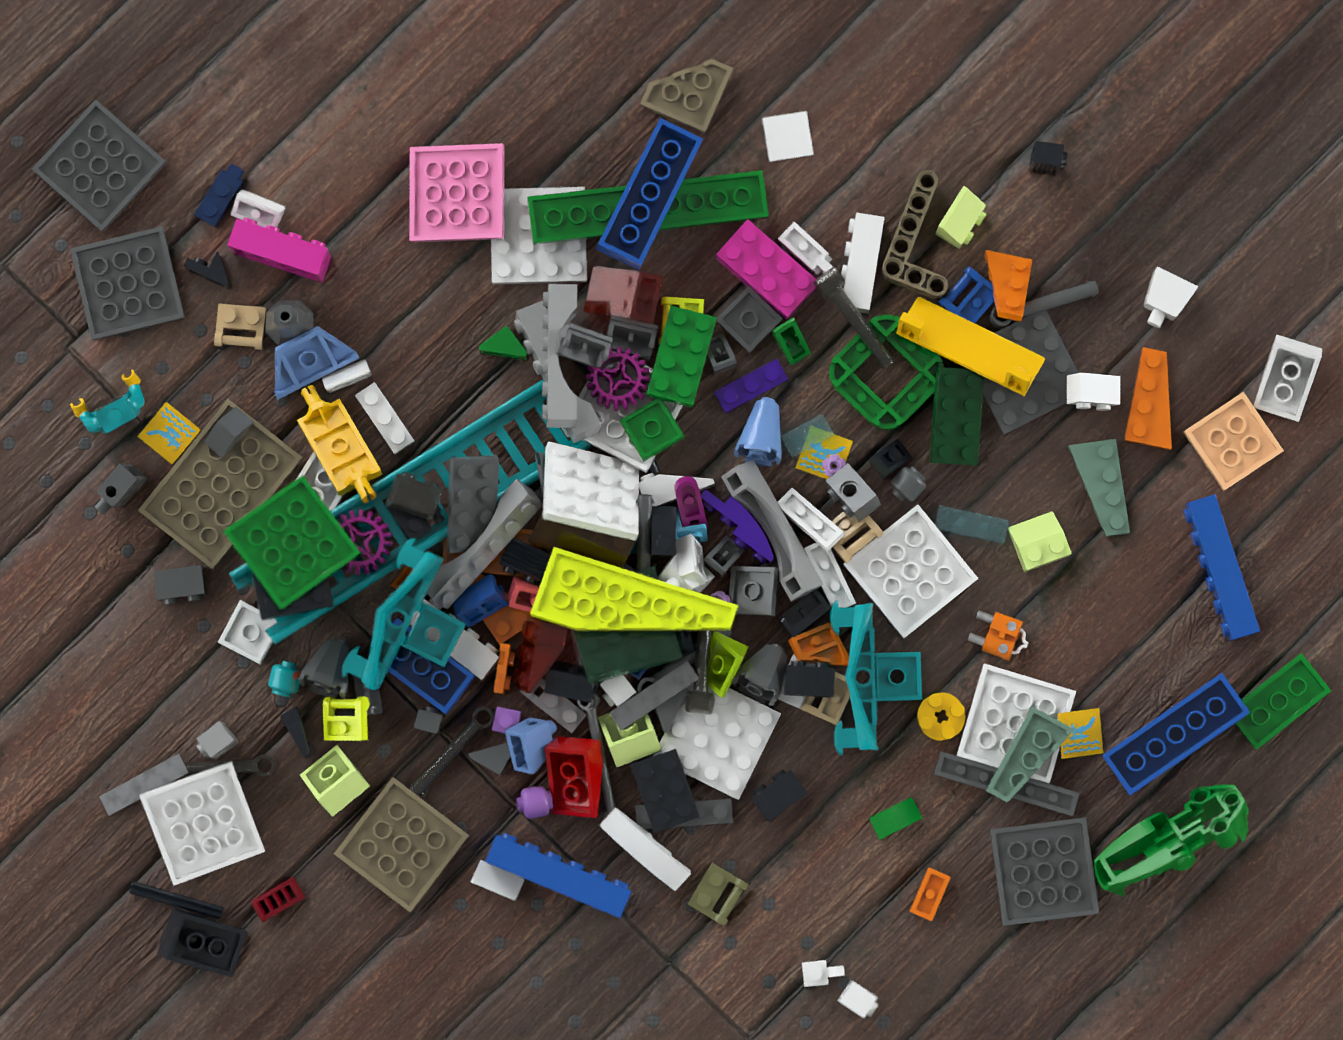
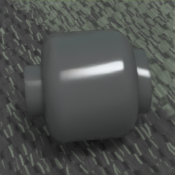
[891,466,926,502]

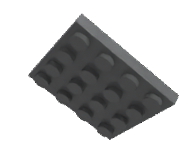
[32,99,167,232]
[70,226,185,341]
[983,311,1079,435]
[990,817,1099,926]

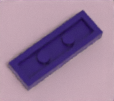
[714,359,788,414]

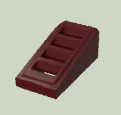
[250,877,306,922]

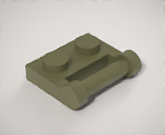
[688,863,749,926]

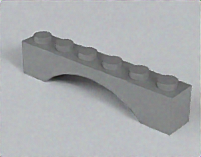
[542,284,577,428]
[513,301,601,443]
[721,460,823,601]
[427,479,543,609]

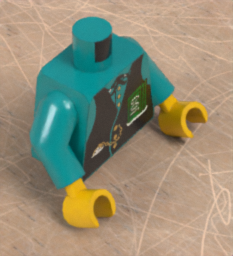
[70,370,145,434]

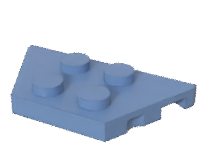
[275,326,359,399]

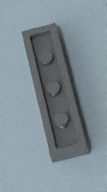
[635,799,733,829]

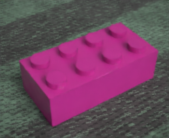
[227,217,331,283]
[716,219,819,321]

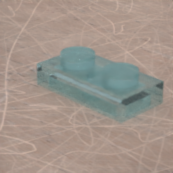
[781,414,834,458]

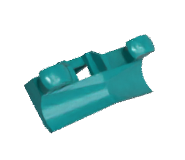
[342,538,466,690]
[830,600,922,756]

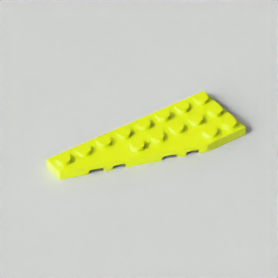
[530,547,738,631]

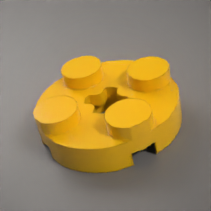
[917,692,966,741]

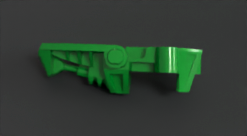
[1094,784,1249,897]

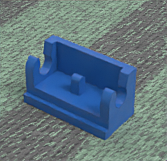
[453,574,509,628]

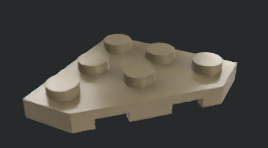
[640,59,733,134]

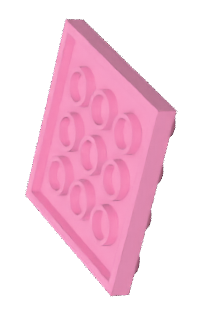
[410,143,504,242]

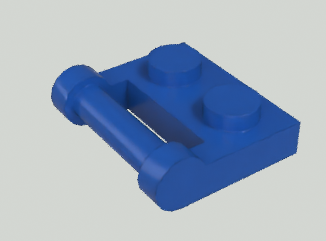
[938,266,994,324]

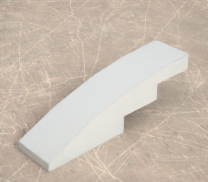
[600,807,691,891]

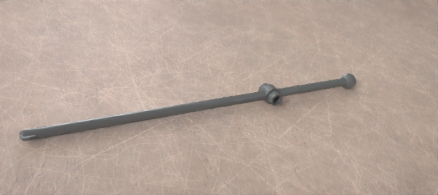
[535,451,615,819]

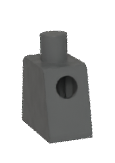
[94,463,148,515]

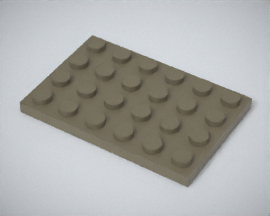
[138,399,303,570]

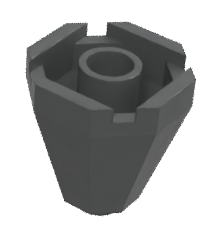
[265,299,314,346]
[299,638,349,699]
[732,644,788,706]

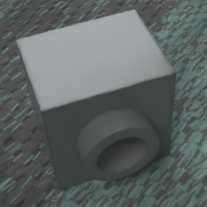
[414,706,443,735]

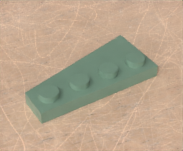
[1068,439,1130,537]
[986,706,1075,803]

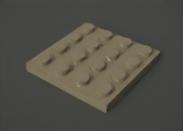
[334,777,470,913]

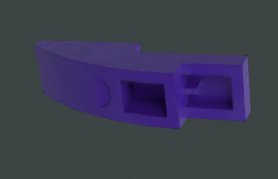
[701,490,774,564]

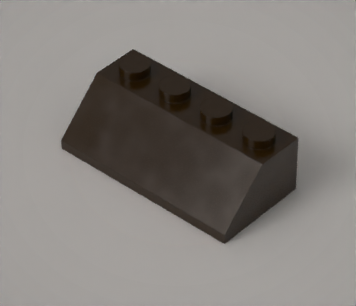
[528,510,635,568]

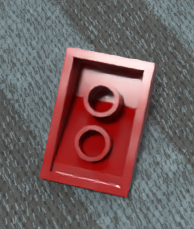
[545,736,603,818]

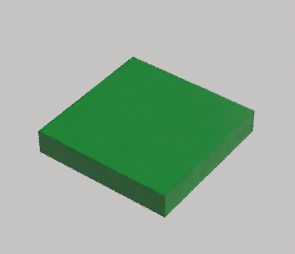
[619,399,685,462]

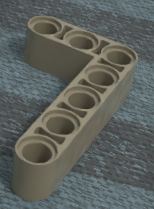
[881,170,948,300]

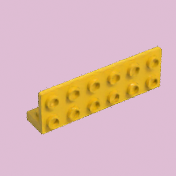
[896,297,1045,396]

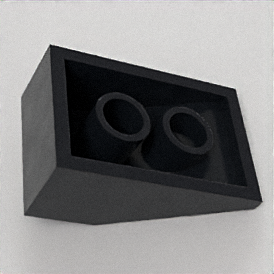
[157,908,247,977]

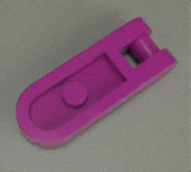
[674,476,708,530]

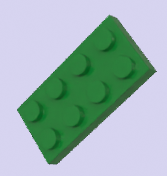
[646,305,717,408]
[1234,653,1331,750]

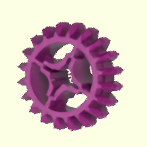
[585,347,650,411]
[337,509,392,575]

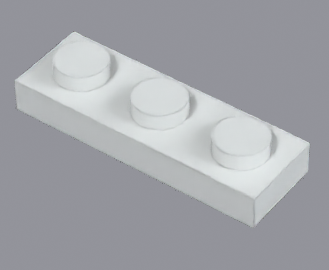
[355,382,415,455]
[778,488,844,552]
[804,542,856,608]

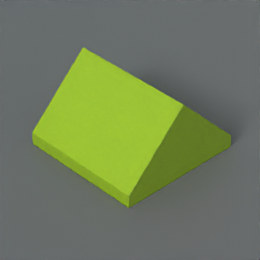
[696,632,748,698]

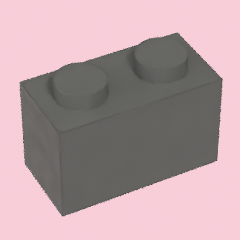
[153,565,207,605]

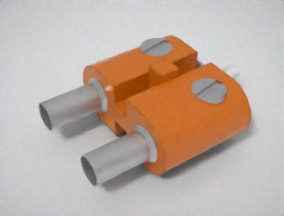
[968,611,1028,661]

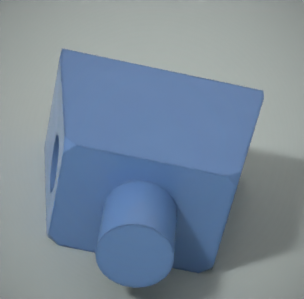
[505,717,557,774]

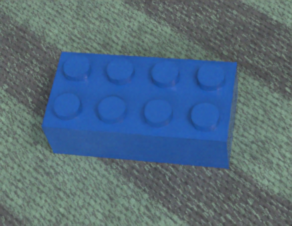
[368,618,476,715]

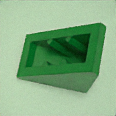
[772,318,811,365]
[479,326,528,360]
[869,797,922,840]

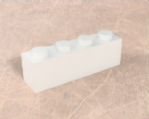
[837,212,884,314]
[410,599,499,681]

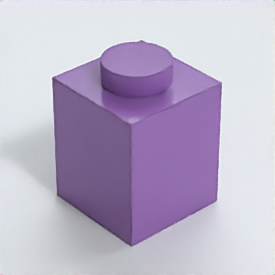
[492,707,522,734]

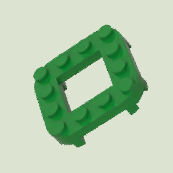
[828,315,944,431]

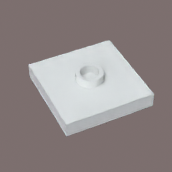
[218,600,277,665]

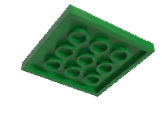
[223,475,360,610]

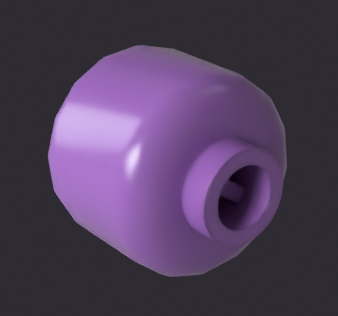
[516,785,553,819]

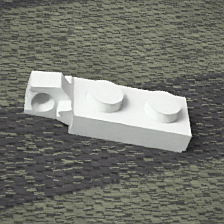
[778,222,837,279]

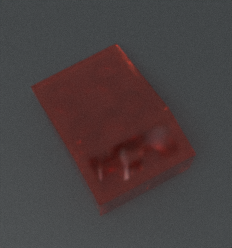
[583,266,663,325]
[513,615,567,694]

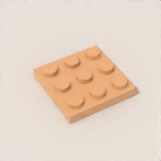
[1183,392,1284,491]

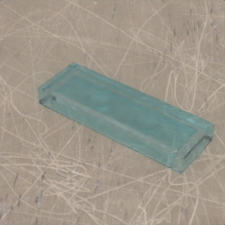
[935,505,1009,544]

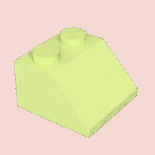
[935,186,986,249]
[1008,511,1072,573]
[598,713,661,767]
[300,745,370,817]

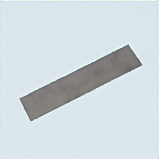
[610,661,699,730]
[100,753,188,816]

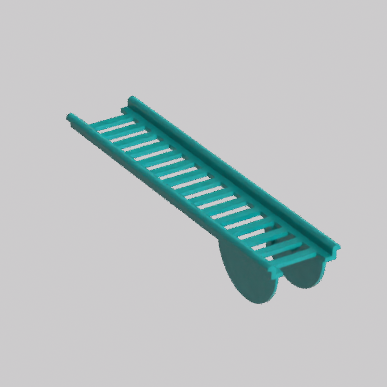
[229,379,591,644]

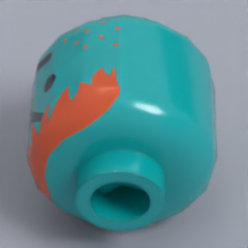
[268,660,301,697]

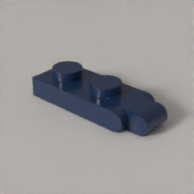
[194,163,244,228]

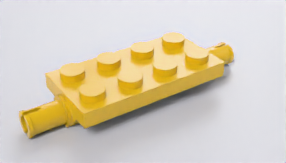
[297,385,382,503]

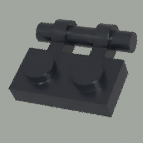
[384,481,445,541]

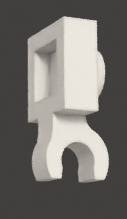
[802,960,845,987]

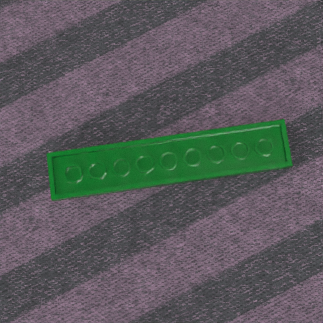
[527,170,769,245]

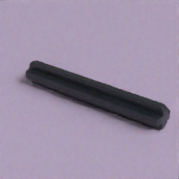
[129,881,223,919]

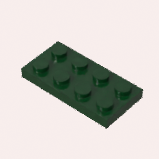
[930,367,984,465]

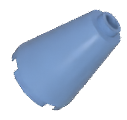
[734,397,782,466]

